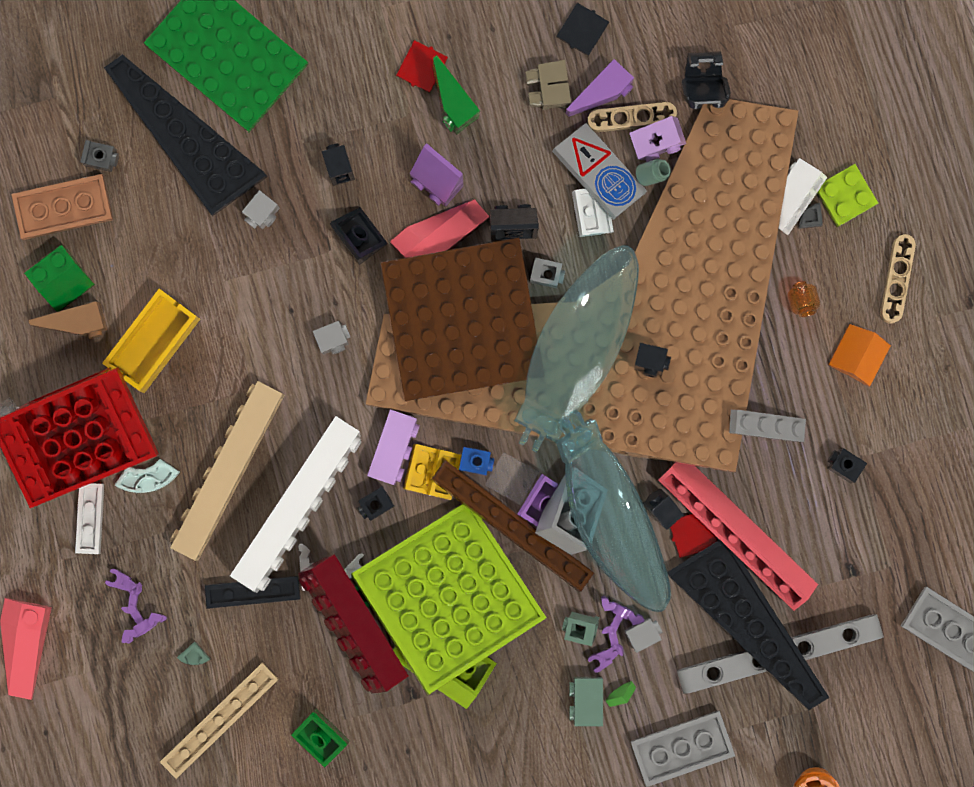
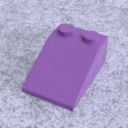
[410,143,463,207]

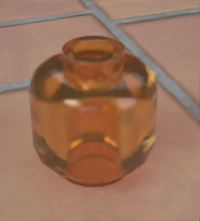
[787,281,820,318]

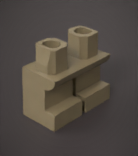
[525,60,571,110]

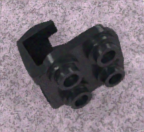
[681,51,731,109]

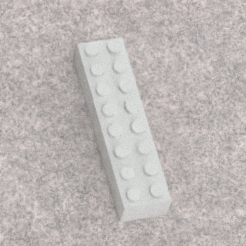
[230,416,362,593]

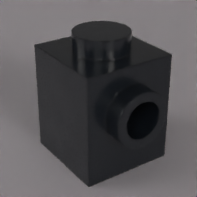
[634,343,671,378]
[827,448,867,483]
[643,488,684,530]

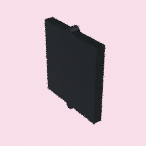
[556,3,609,57]

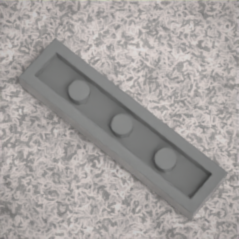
[729,410,806,442]

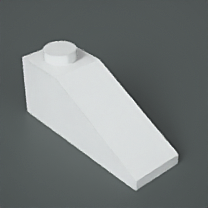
[779,158,827,235]

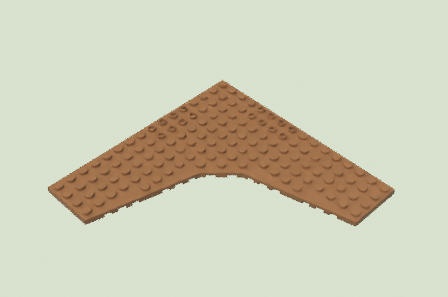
[366,99,799,473]

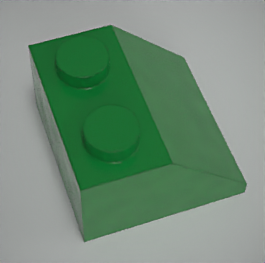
[24,245,95,312]

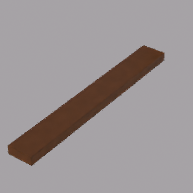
[431,460,594,592]

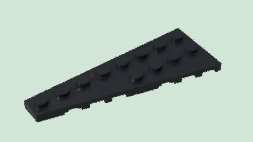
[104,54,268,217]
[667,540,829,711]

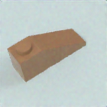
[29,301,108,339]

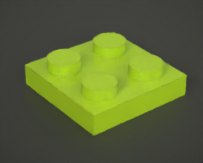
[817,164,878,227]

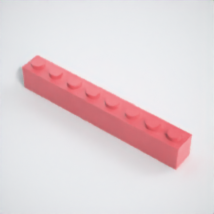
[658,462,818,611]

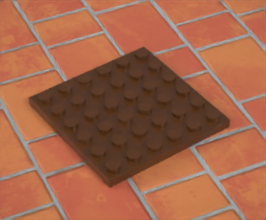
[380,238,544,401]

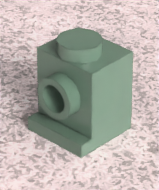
[562,612,600,646]

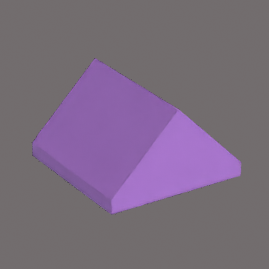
[517,474,558,526]

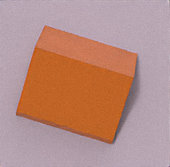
[828,324,891,387]

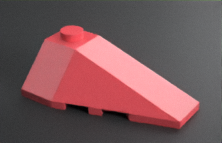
[0,598,52,700]

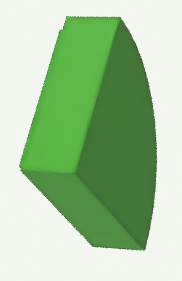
[605,681,636,707]

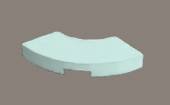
[115,459,180,493]

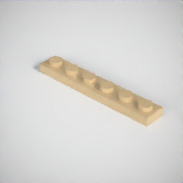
[160,662,279,779]

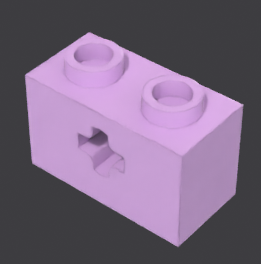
[629,116,686,162]

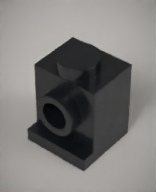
[357,486,395,521]

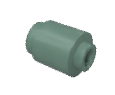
[636,159,670,186]

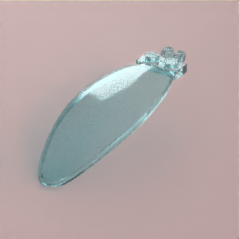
[514,245,639,452]
[556,409,671,612]

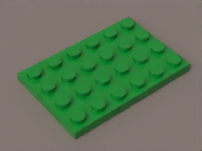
[144,0,309,133]

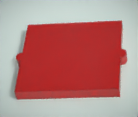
[396,40,448,93]
[670,514,717,558]

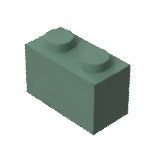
[569,677,603,726]

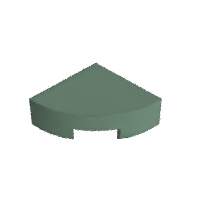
[177,641,211,665]

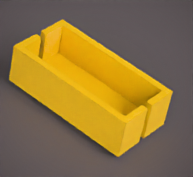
[102,289,200,393]

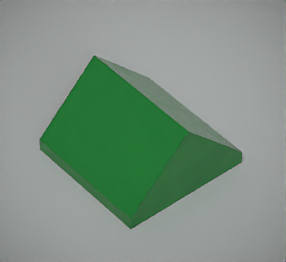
[291,708,350,768]

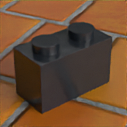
[322,143,355,186]

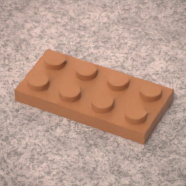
[11,174,113,240]

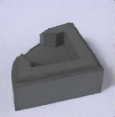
[798,203,823,229]

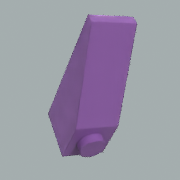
[566,59,634,117]

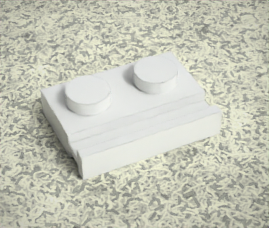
[572,189,614,237]

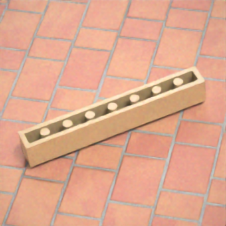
[170,381,285,561]

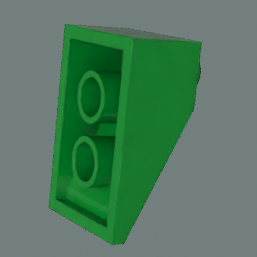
[433,55,480,135]

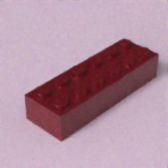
[298,554,409,694]

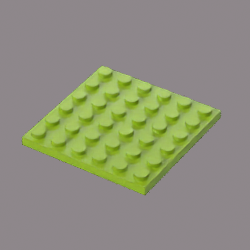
[351,504,547,695]

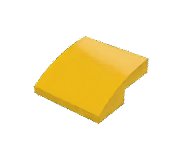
[403,444,462,500]

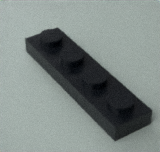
[204,576,301,609]

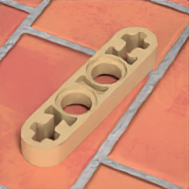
[587,102,677,132]
[880,234,916,324]

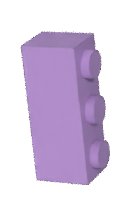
[367,409,420,485]

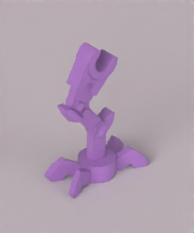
[105,569,167,643]
[588,596,644,673]

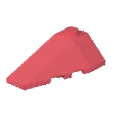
[390,199,490,258]

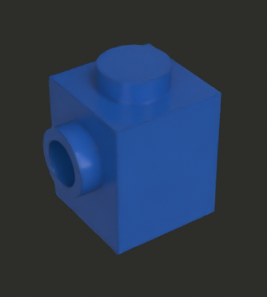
[459,447,495,476]

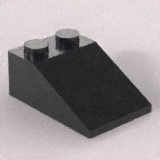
[490,204,539,241]

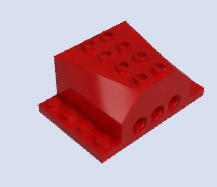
[0,367,159,508]

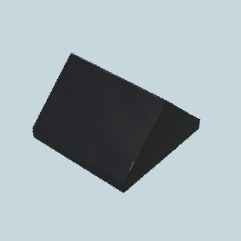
[330,207,388,265]

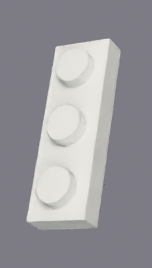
[75,483,104,554]

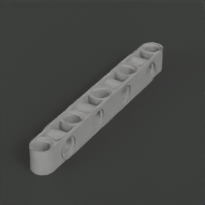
[677,614,884,694]

